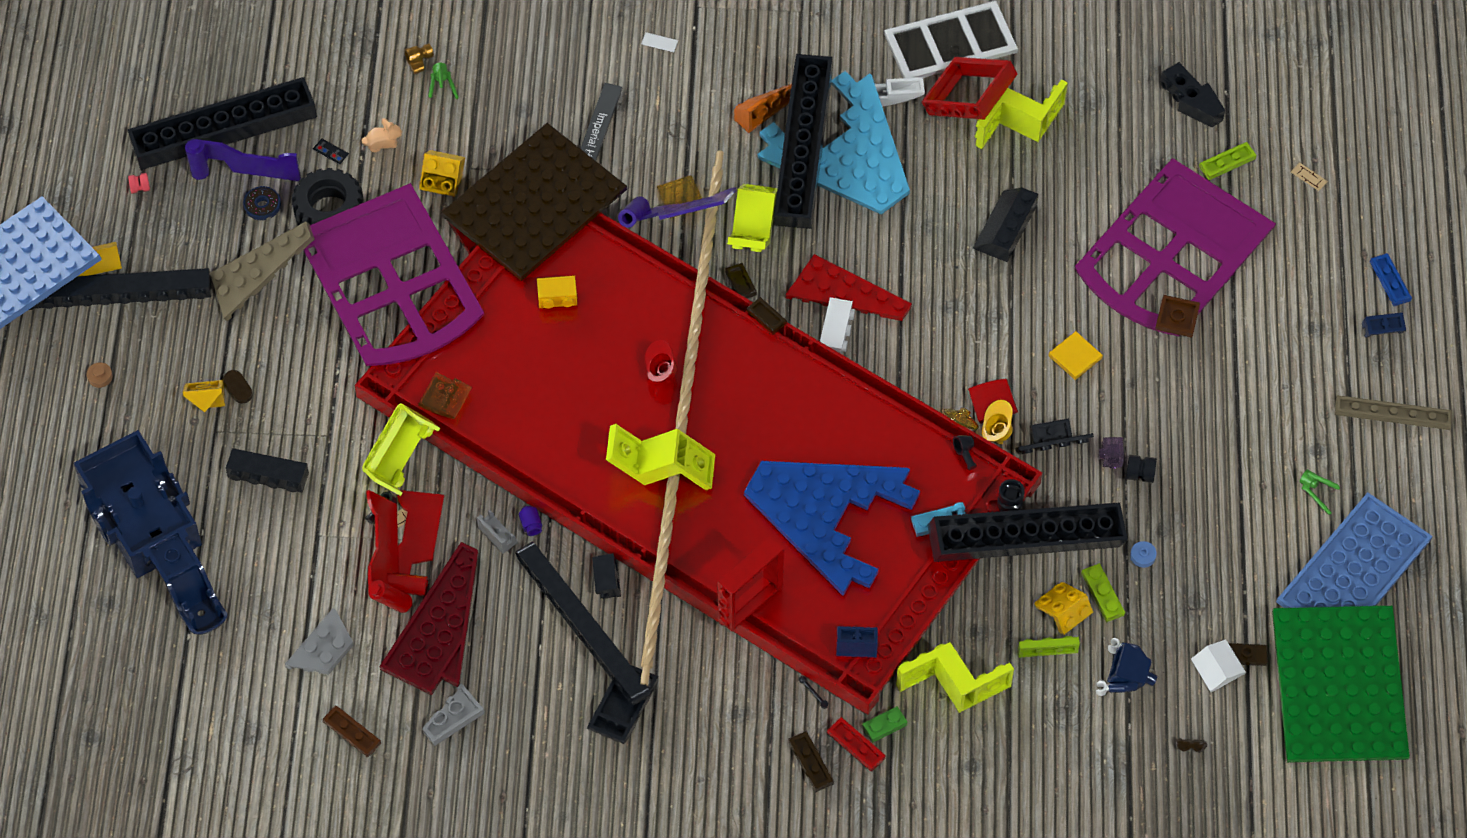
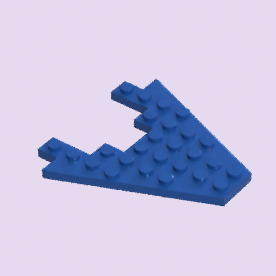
[744,461,920,595]

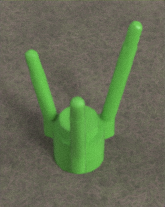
[429,63,459,99]
[1300,469,1340,515]

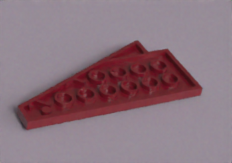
[379,542,479,695]

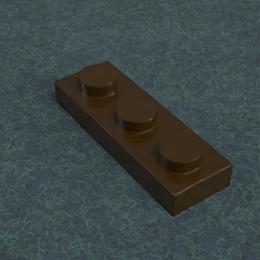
[788,731,834,793]

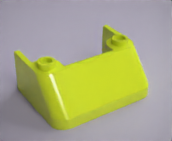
[362,403,440,496]

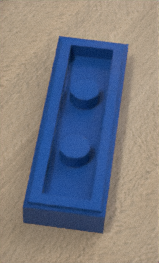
[1370,253,1412,306]

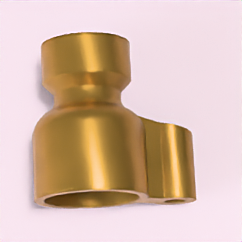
[404,43,434,74]

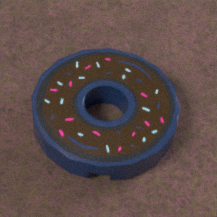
[243,186,281,221]

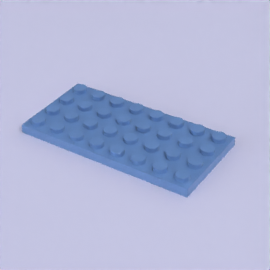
[1276,492,1433,608]

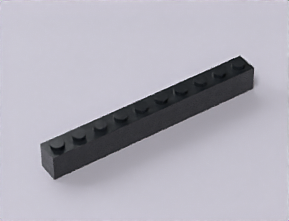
[29,268,211,310]

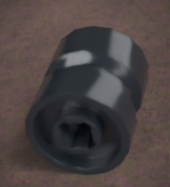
[1126,454,1157,483]
[997,479,1025,511]

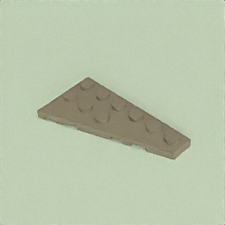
[210,222,314,321]

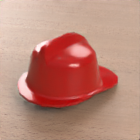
[645,340,677,383]

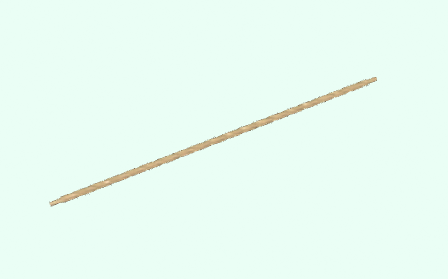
[640,151,724,686]

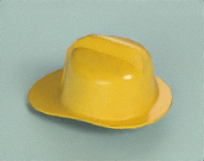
[982,400,1013,444]

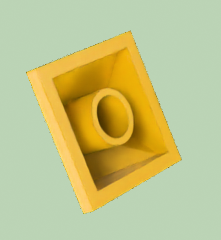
[183,380,225,412]

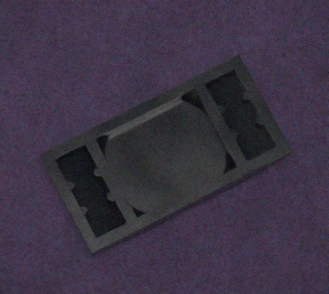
[587,665,658,744]

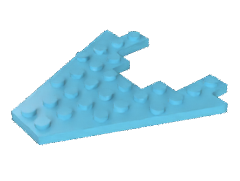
[757,71,910,214]

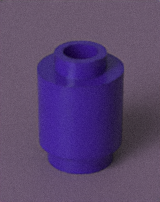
[518,506,543,536]

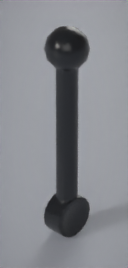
[799,676,828,709]

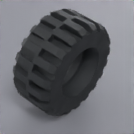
[292,168,364,225]

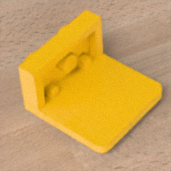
[1034,582,1093,635]

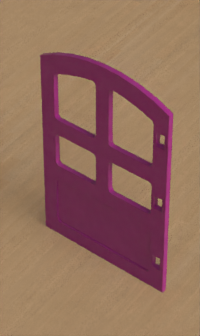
[1075,158,1276,337]
[303,183,484,366]

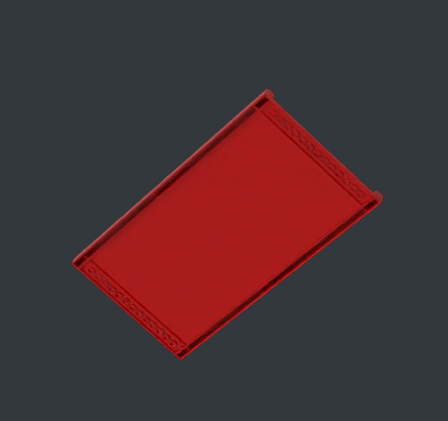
[354,213,1042,715]

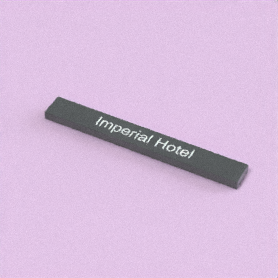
[580,83,622,161]

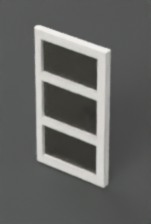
[884,1,1018,78]

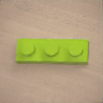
[1199,142,1257,180]
[1081,563,1125,622]
[1018,636,1080,658]

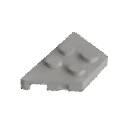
[285,608,354,675]

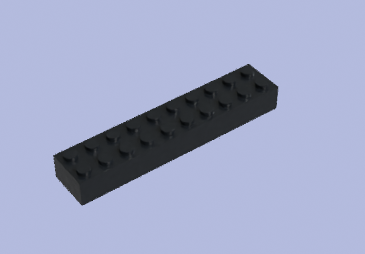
[774,54,833,229]
[127,77,317,171]
[927,502,1128,562]

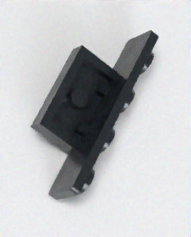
[1015,418,1094,454]

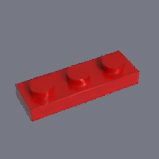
[827,717,886,772]

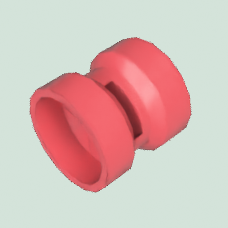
[128,173,150,194]

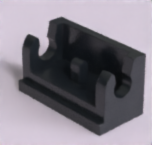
[592,553,621,599]

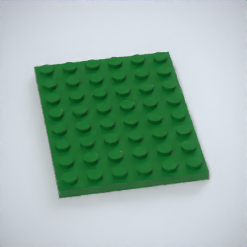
[1272,606,1410,763]

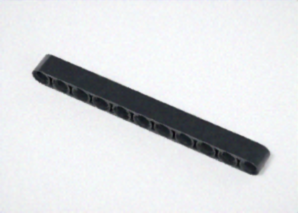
[515,541,651,706]

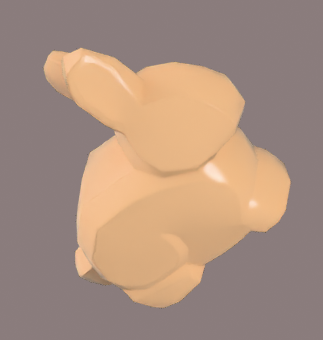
[362,118,402,152]

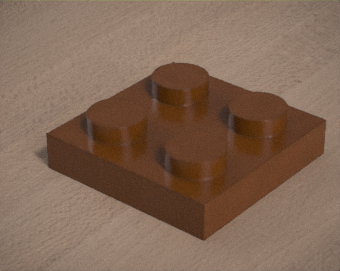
[1155,295,1200,338]

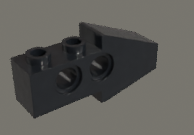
[1160,62,1225,128]

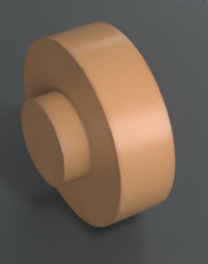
[87,362,113,388]

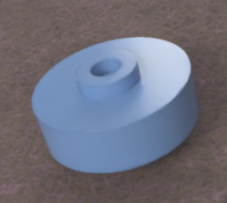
[1130,541,1157,568]

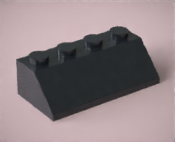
[973,187,1039,262]

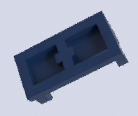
[1362,312,1406,338]
[836,626,878,657]

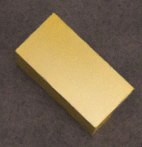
[79,242,122,276]

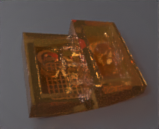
[418,372,472,419]

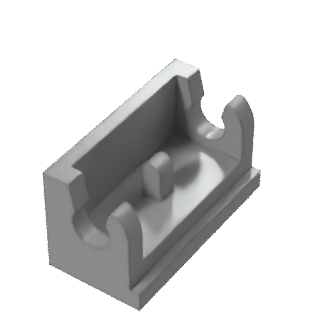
[477,510,518,554]

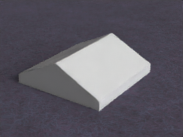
[1191,639,1246,692]

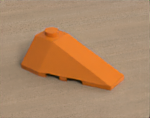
[734,84,792,133]

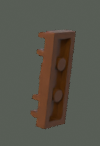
[322,705,381,758]

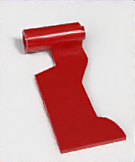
[366,490,413,613]
[387,490,445,596]

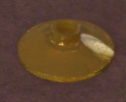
[943,407,979,430]

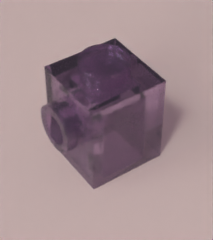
[1099,437,1124,469]

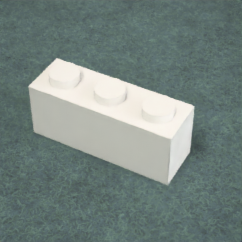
[820,297,855,354]

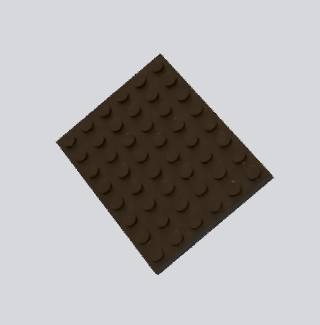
[441,123,627,281]

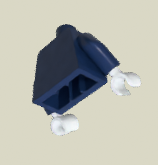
[1096,638,1158,696]

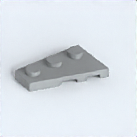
[422,683,485,746]

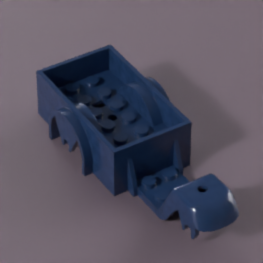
[73,430,228,635]

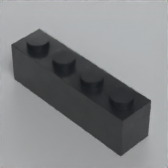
[226,448,309,493]

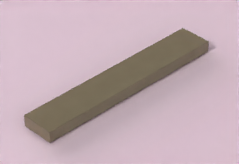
[1335,395,1452,430]

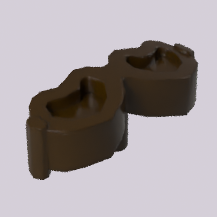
[1175,738,1207,753]

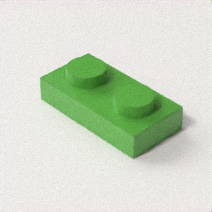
[862,706,908,743]

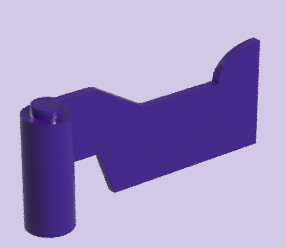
[185,139,301,181]
[618,187,737,228]

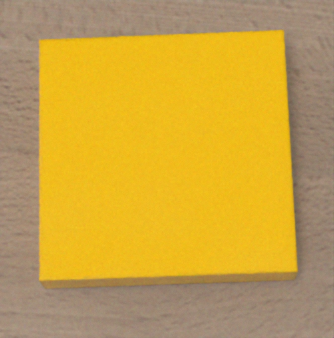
[1048,331,1103,380]

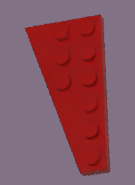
[785,254,912,321]

